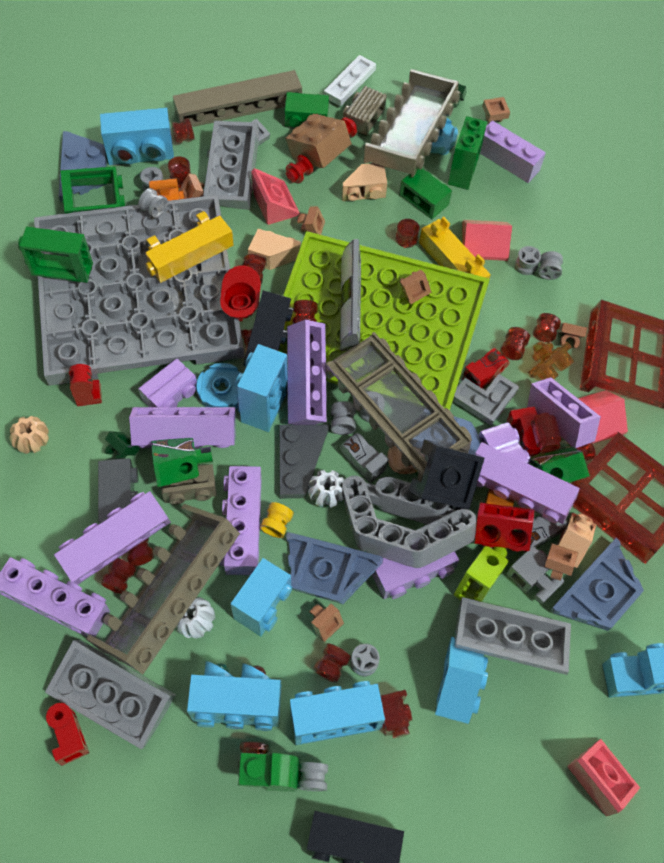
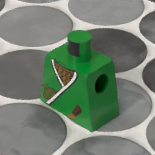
[151,438,213,487]
[530,442,590,483]

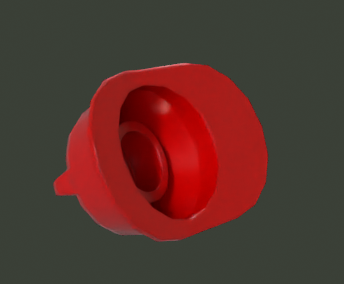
[220,265,261,322]

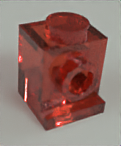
[380,689,412,739]

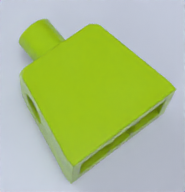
[454,546,508,602]

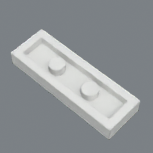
[324,55,376,106]

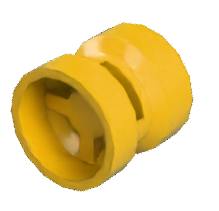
[260,502,294,538]

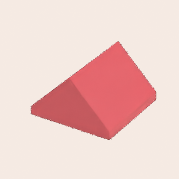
[251,168,300,225]
[462,220,512,261]
[578,390,628,447]
[567,739,640,816]

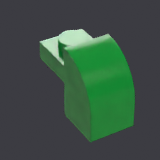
[238,753,299,792]

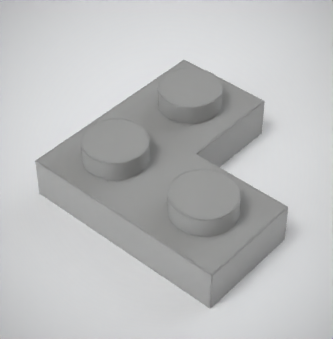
[453,374,519,426]

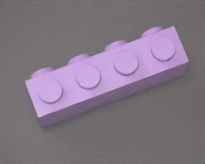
[287,320,327,425]
[129,407,236,448]
[476,442,580,524]
[220,466,262,575]
[54,491,171,585]
[0,557,110,637]

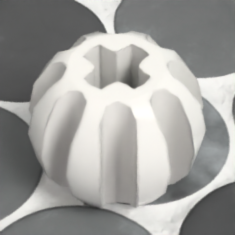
[308,470,344,508]
[176,597,215,639]

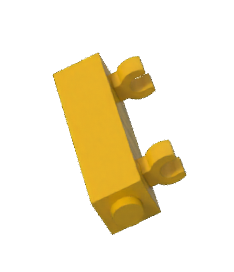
[145,211,234,283]
[419,216,491,279]

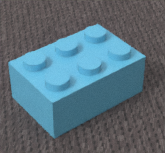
[235,344,288,432]
[290,681,385,745]

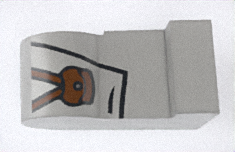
[340,433,389,484]
[517,514,568,553]

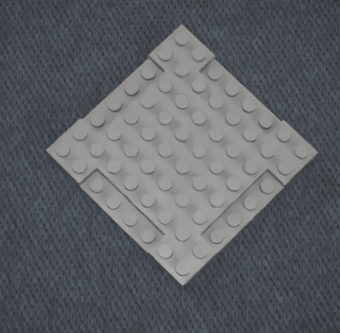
[34,195,245,386]

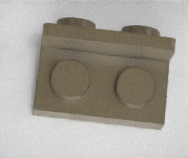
[162,464,217,505]

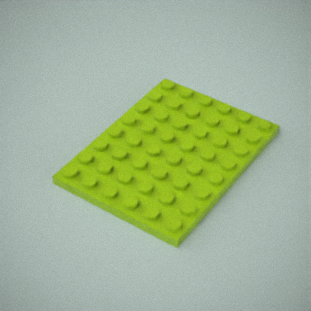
[278,231,490,410]

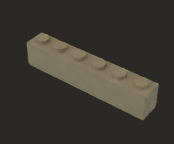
[173,70,302,130]

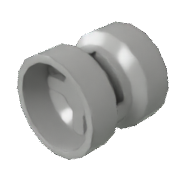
[331,401,356,435]

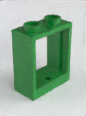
[448,116,488,190]
[60,166,125,214]
[18,226,93,283]

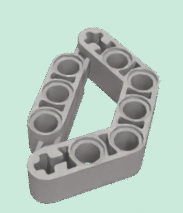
[342,476,476,568]

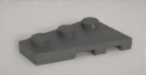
[280,424,330,499]

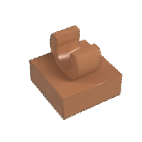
[482,97,510,124]
[179,174,205,199]
[297,206,325,235]
[400,270,432,304]
[558,323,587,348]
[545,544,578,581]
[309,604,344,642]

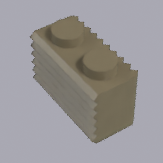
[343,86,387,136]

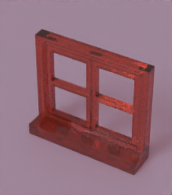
[580,299,664,409]
[571,432,664,564]

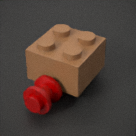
[285,114,357,184]

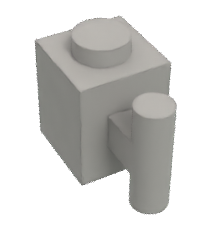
[506,546,564,604]

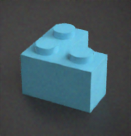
[231,558,293,637]
[435,637,488,724]
[602,643,664,698]

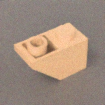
[342,163,387,201]
[248,229,301,270]
[557,512,596,568]

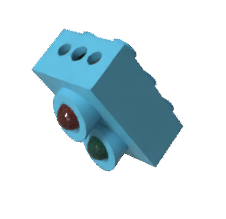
[100,108,174,165]
[187,661,281,731]

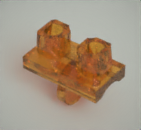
[527,341,574,380]

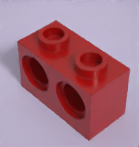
[475,502,535,551]

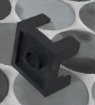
[409,439,485,509]

